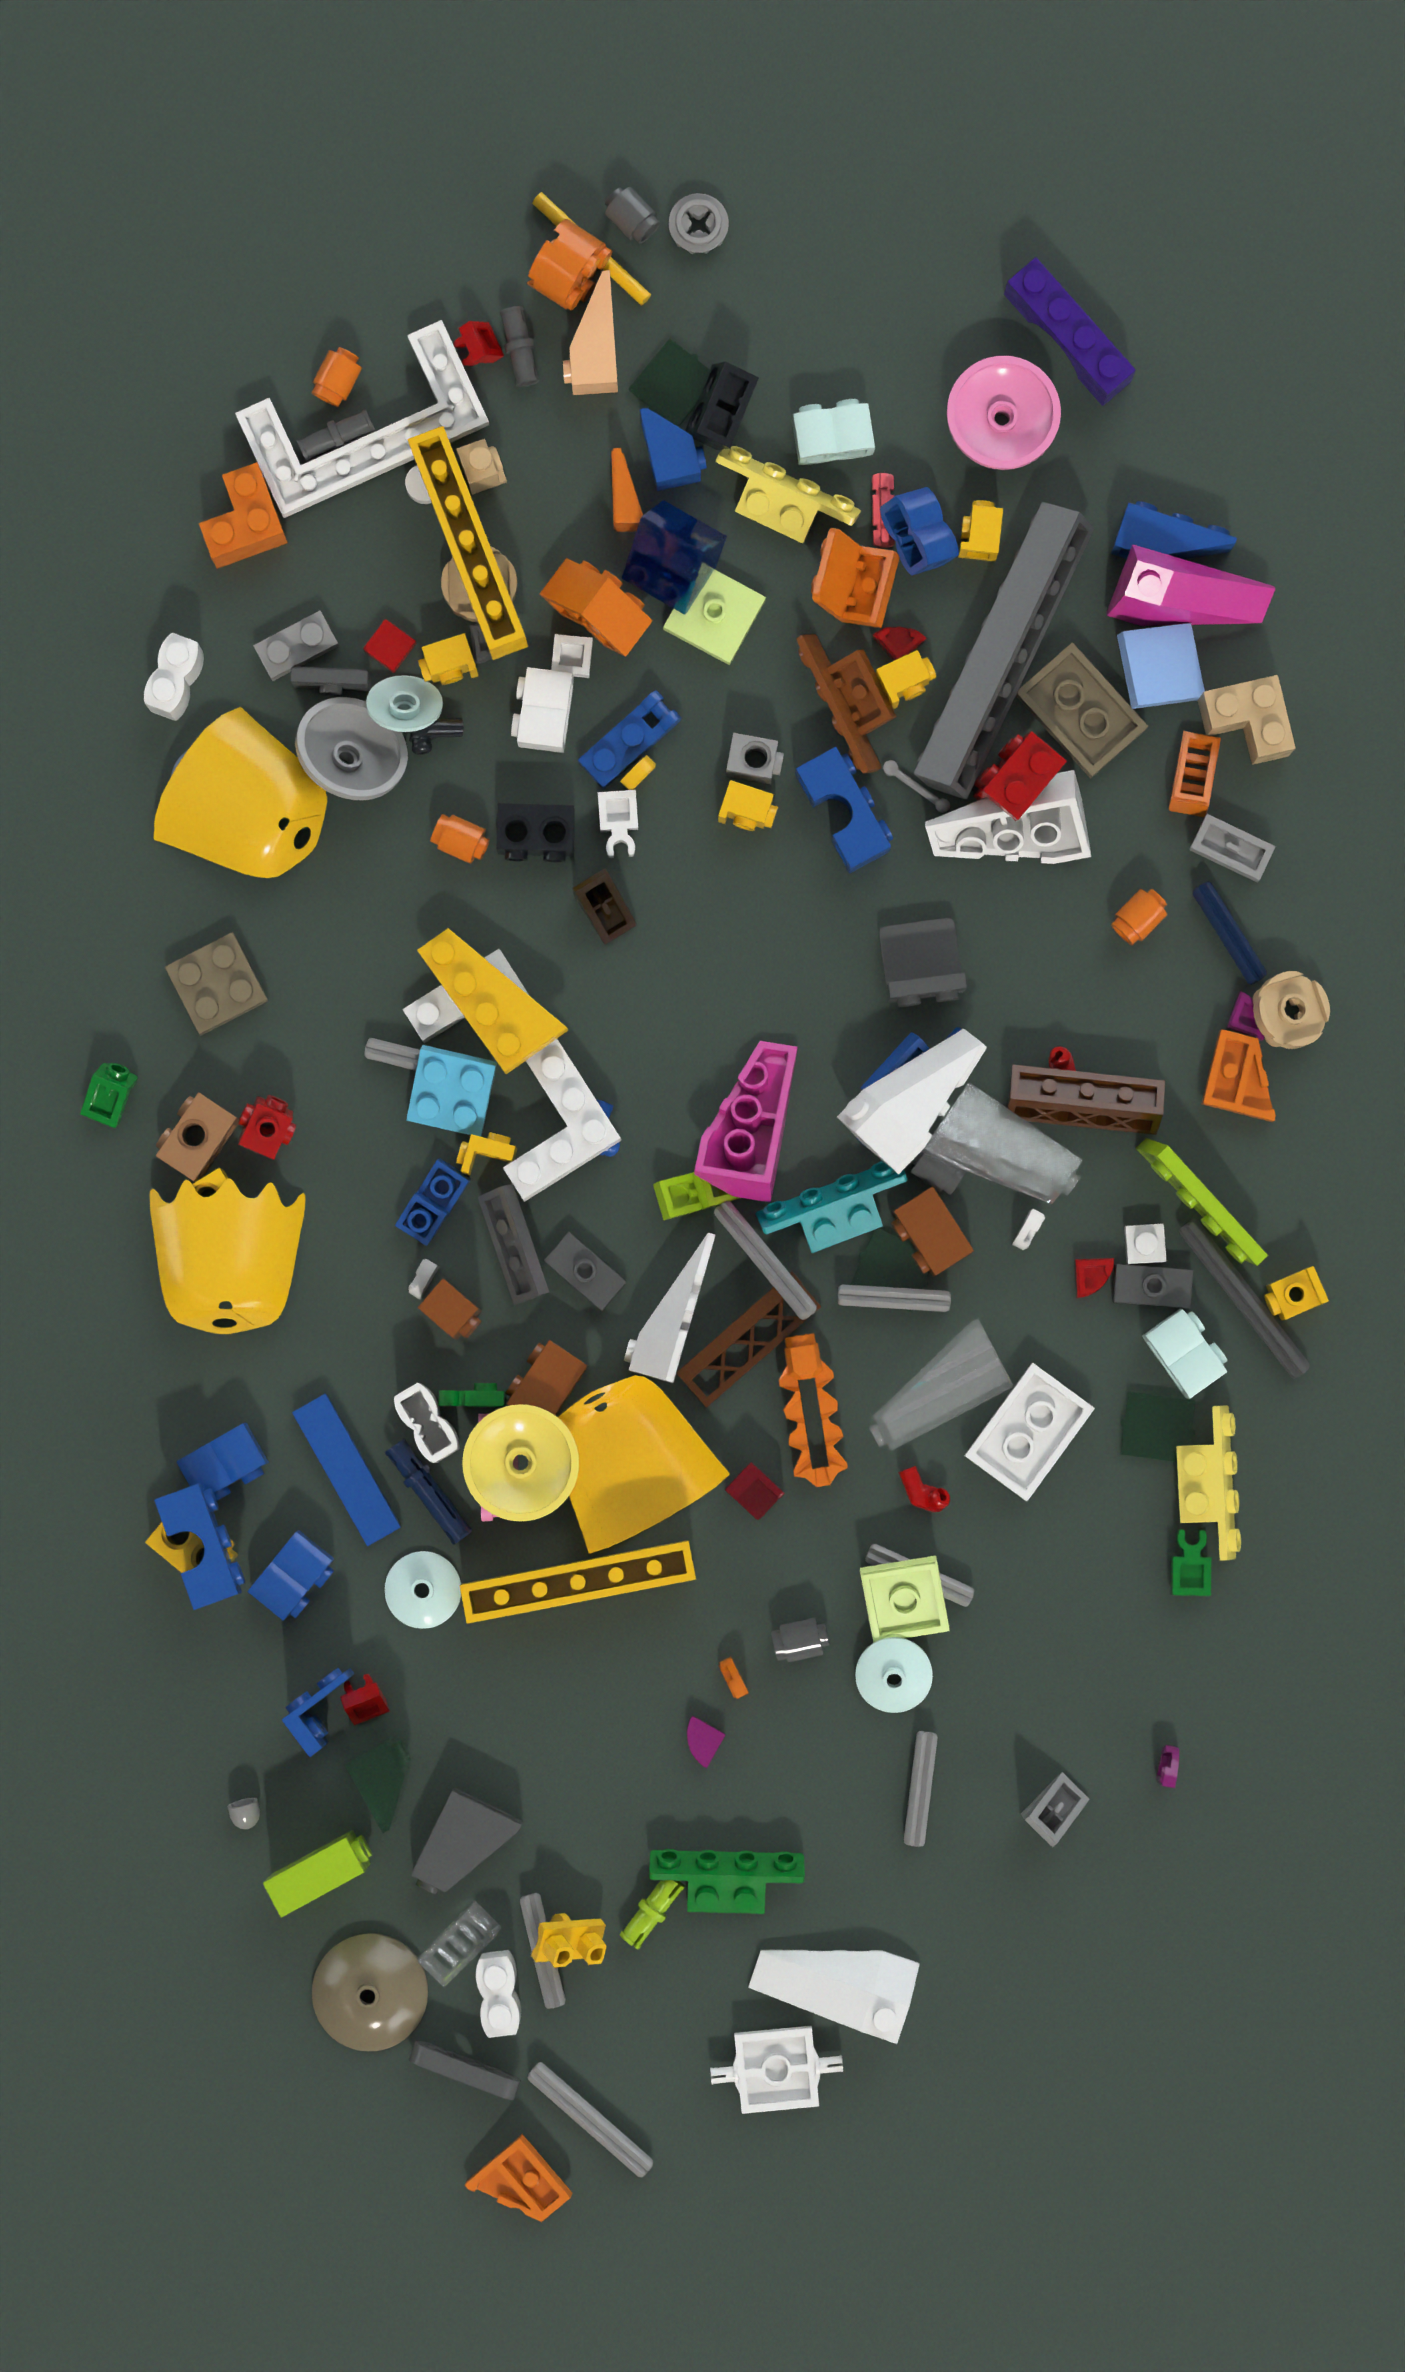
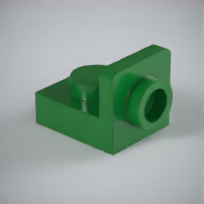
[80,1063,138,1128]

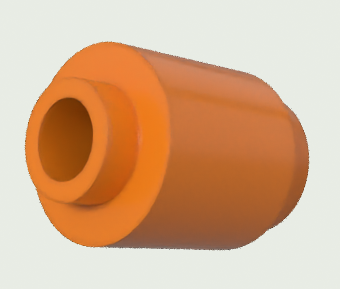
[311,347,362,407]
[430,814,490,864]
[1111,889,1167,945]

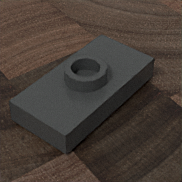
[291,667,371,696]
[544,1232,627,1311]
[1113,1264,1193,1309]

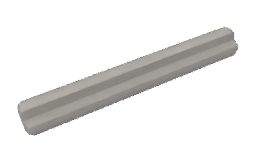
[714,1201,817,1320]
[527,2062,653,2178]

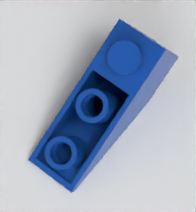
[1111,501,1237,559]

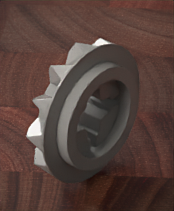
[669,193,729,254]

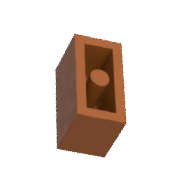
[891,1186,974,1277]
[417,1278,482,1340]
[505,1340,589,1416]

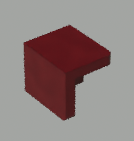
[725,1462,785,1520]

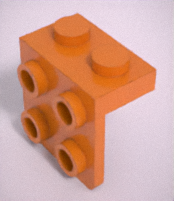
[811,528,899,628]

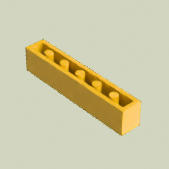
[407,426,528,660]
[459,1540,696,1624]

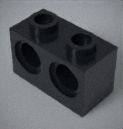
[685,361,759,450]
[496,803,575,863]

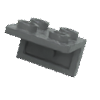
[879,918,967,1007]

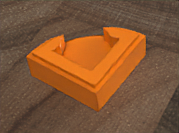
[718,1656,749,1699]

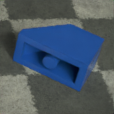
[640,408,707,491]

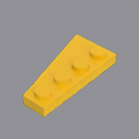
[417,928,568,1074]

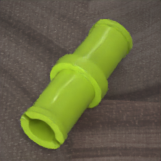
[619,1880,685,1949]

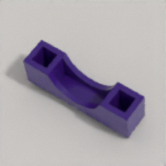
[1004,257,1136,406]

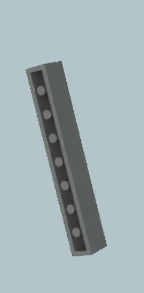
[914,502,1095,800]

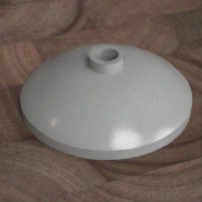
[295,697,408,800]

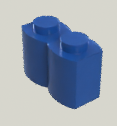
[880,487,959,575]
[176,1422,269,1501]
[247,1530,335,1621]

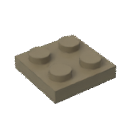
[165,932,268,1036]

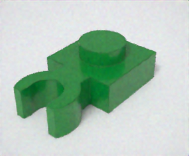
[438,1383,506,1407]
[1171,1529,1212,1596]

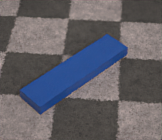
[292,1393,401,1546]

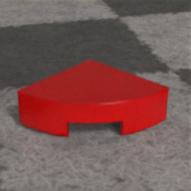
[872,627,926,661]
[1074,1258,1114,1298]

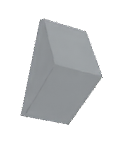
[1020,1772,1090,1847]

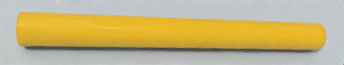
[532,192,651,306]

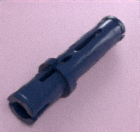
[385,1438,473,1545]

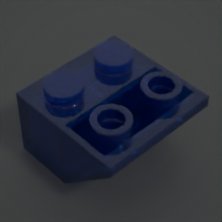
[621,500,727,615]

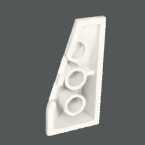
[925,770,1091,864]
[837,1029,987,1174]
[624,1233,715,1383]
[748,1950,920,2044]

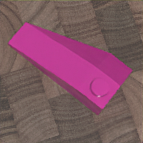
[1106,544,1275,626]
[694,1041,798,1202]

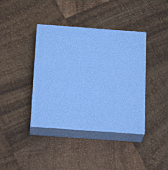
[1117,623,1205,709]

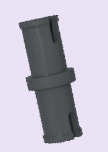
[500,306,540,387]
[297,408,376,462]

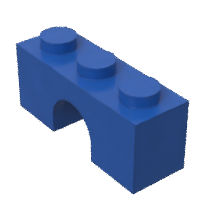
[795,747,893,874]
[154,1483,245,1610]

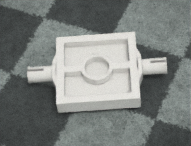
[710,2026,843,2114]

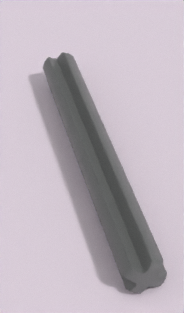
[1179,1218,1310,1379]

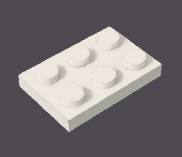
[964,1363,1095,1501]

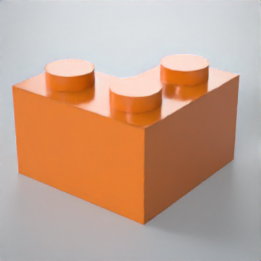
[199,462,288,569]
[540,558,653,657]

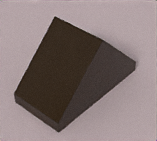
[572,868,637,944]

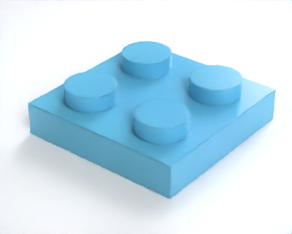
[406,1045,497,1137]

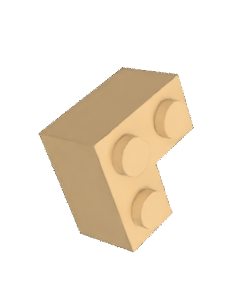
[1197,675,1296,765]

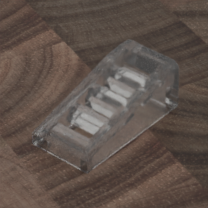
[416,1901,501,1987]

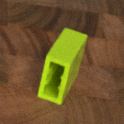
[263,1830,372,1918]

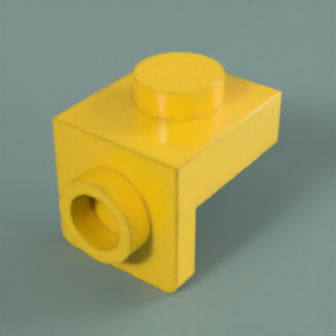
[456,1132,517,1175]

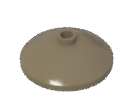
[312,1933,428,2051]

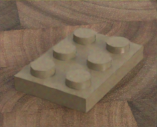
[1016,642,1149,779]

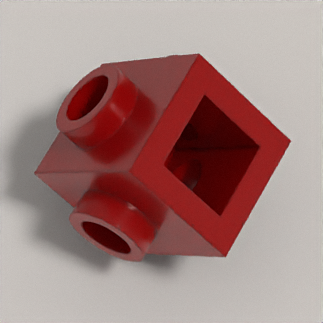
[238,1095,297,1160]

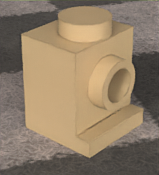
[456,439,507,495]

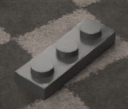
[478,1183,549,1305]

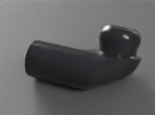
[409,718,464,755]

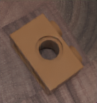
[156,1092,239,1182]

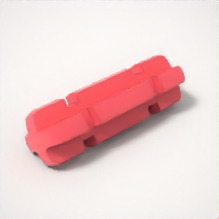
[872,473,895,548]

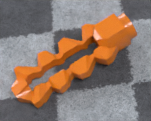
[778,1333,848,1487]

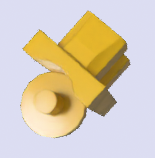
[531,1913,607,1968]

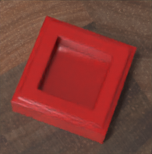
[363,619,417,673]

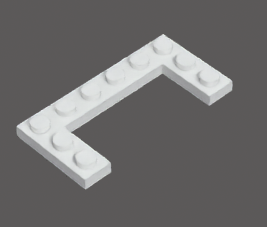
[235,320,489,518]
[402,949,621,1202]

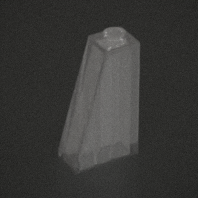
[921,1082,1083,1204]
[869,1318,1014,1451]

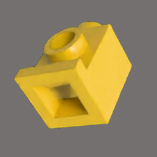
[958,500,1003,562]
[418,633,479,685]
[876,650,937,709]
[718,780,778,831]
[1264,1266,1329,1321]

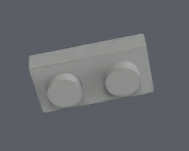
[253,610,339,681]
[1189,814,1276,883]

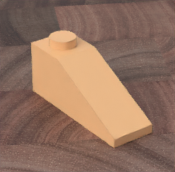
[563,270,618,395]

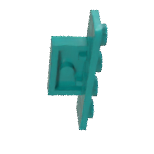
[755,1161,907,1253]

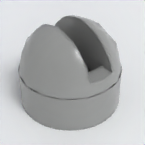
[227,1798,260,1829]

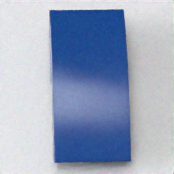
[395,1158,472,1246]

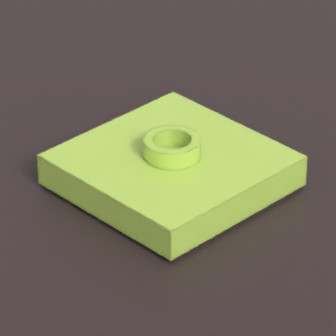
[663,562,766,665]
[860,1556,950,1643]

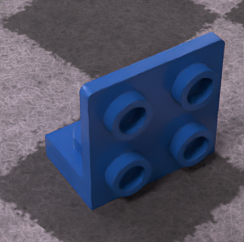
[282,1668,354,1757]

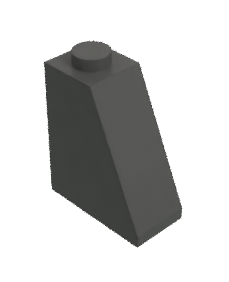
[411,1787,523,1894]

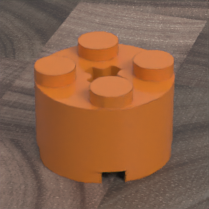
[527,219,612,310]

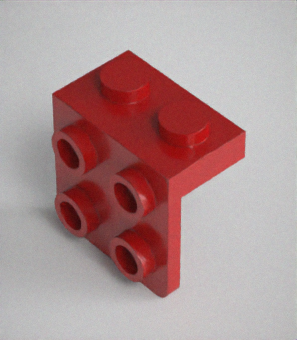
[973,731,1067,821]

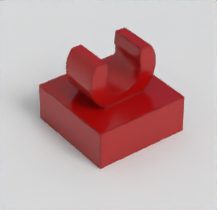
[453,321,504,366]
[340,1674,390,1725]

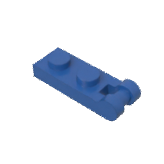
[578,690,682,790]

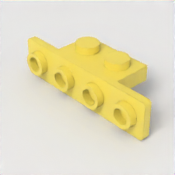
[715,446,861,543]
[1176,1405,1241,1561]

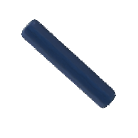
[1193,881,1267,985]

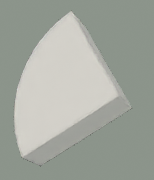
[1012,1208,1045,1250]
[408,1259,439,1299]

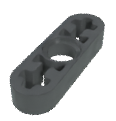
[409,2040,521,2100]

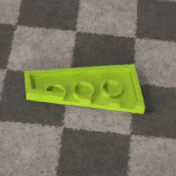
[1135,1138,1268,1266]

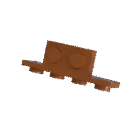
[796,634,897,773]

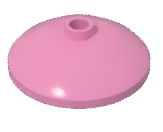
[947,356,1061,470]

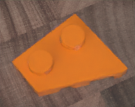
[1201,1029,1276,1122]
[464,2134,573,2222]

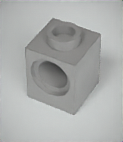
[726,733,784,785]

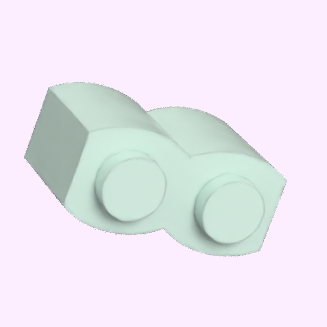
[792,399,875,465]
[1142,1309,1227,1399]

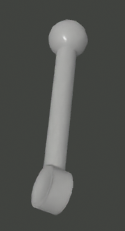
[883,760,950,813]

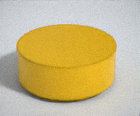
[620,755,656,790]

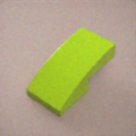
[653,1172,740,1220]

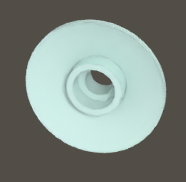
[366,675,443,732]
[385,1551,461,1629]
[855,1637,933,1713]

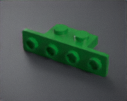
[649,1849,805,1914]

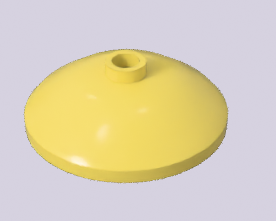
[462,1404,579,1521]

